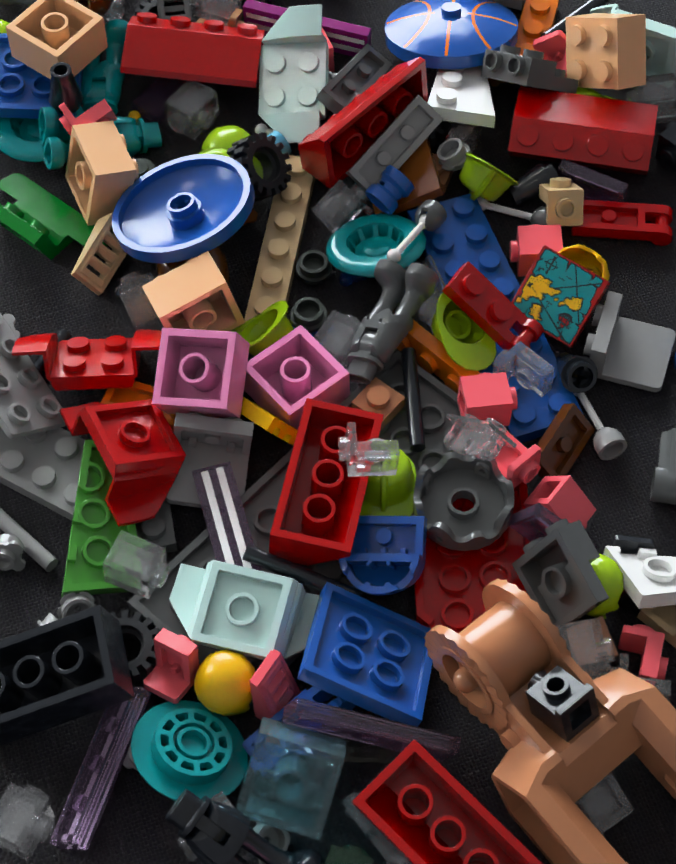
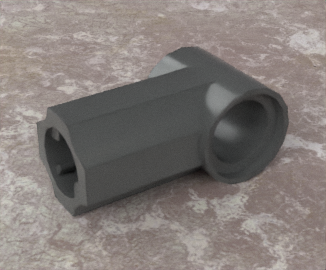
[650,428,676,505]

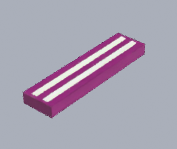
[243,0,371,57]

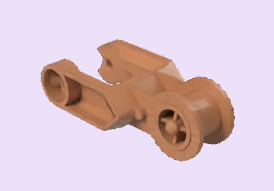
[424,578,676,864]

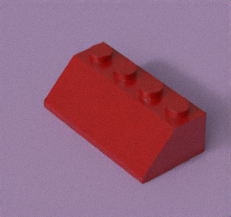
[120,12,265,88]
[298,57,428,189]
[508,86,658,176]
[269,398,384,566]
[352,739,543,864]

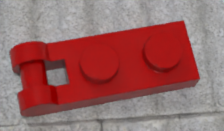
[571,199,673,246]
[442,261,544,360]

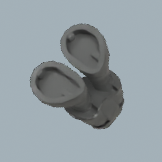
[347,259,440,384]

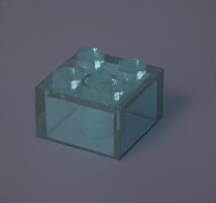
[236,717,346,840]

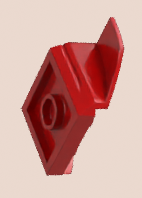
[11,329,162,391]
[59,399,186,527]

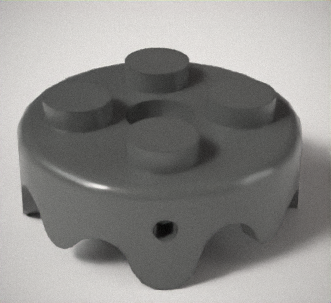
[413,451,514,551]

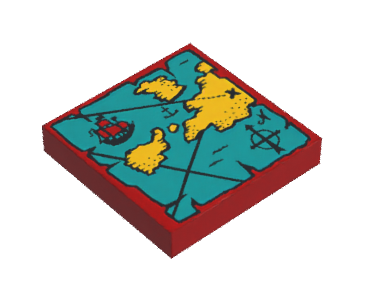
[511,245,611,348]

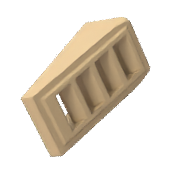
[71,213,127,296]

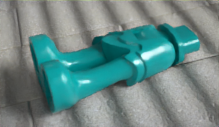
[81,19,128,115]
[38,107,162,170]

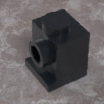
[525,665,600,742]

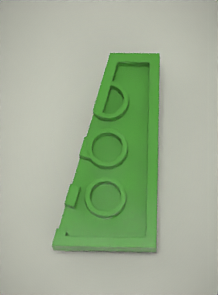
[61,440,144,597]

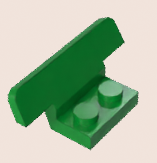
[0,173,108,260]

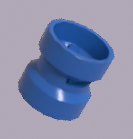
[365,165,415,216]

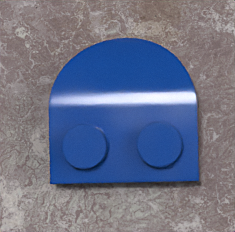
[339,515,427,596]

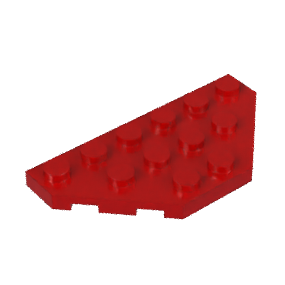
[414,482,533,633]

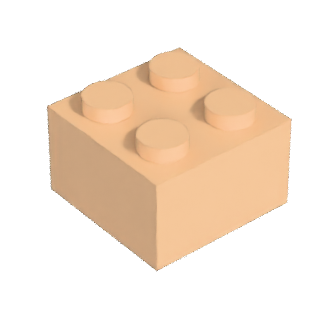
[6,0,108,80]
[565,13,646,90]
[65,120,139,226]
[142,251,246,331]

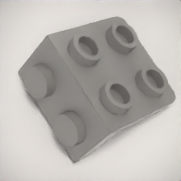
[583,291,676,392]
[165,412,254,511]

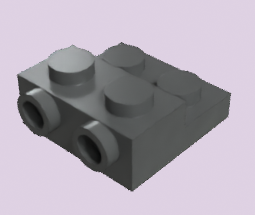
[481,44,579,94]
[512,519,609,633]

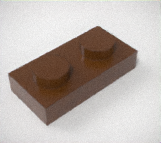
[537,403,595,479]

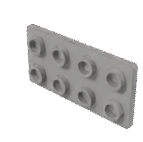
[0,313,66,439]

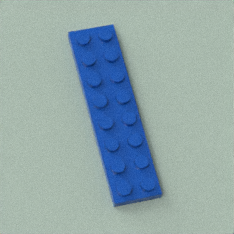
[407,194,584,443]

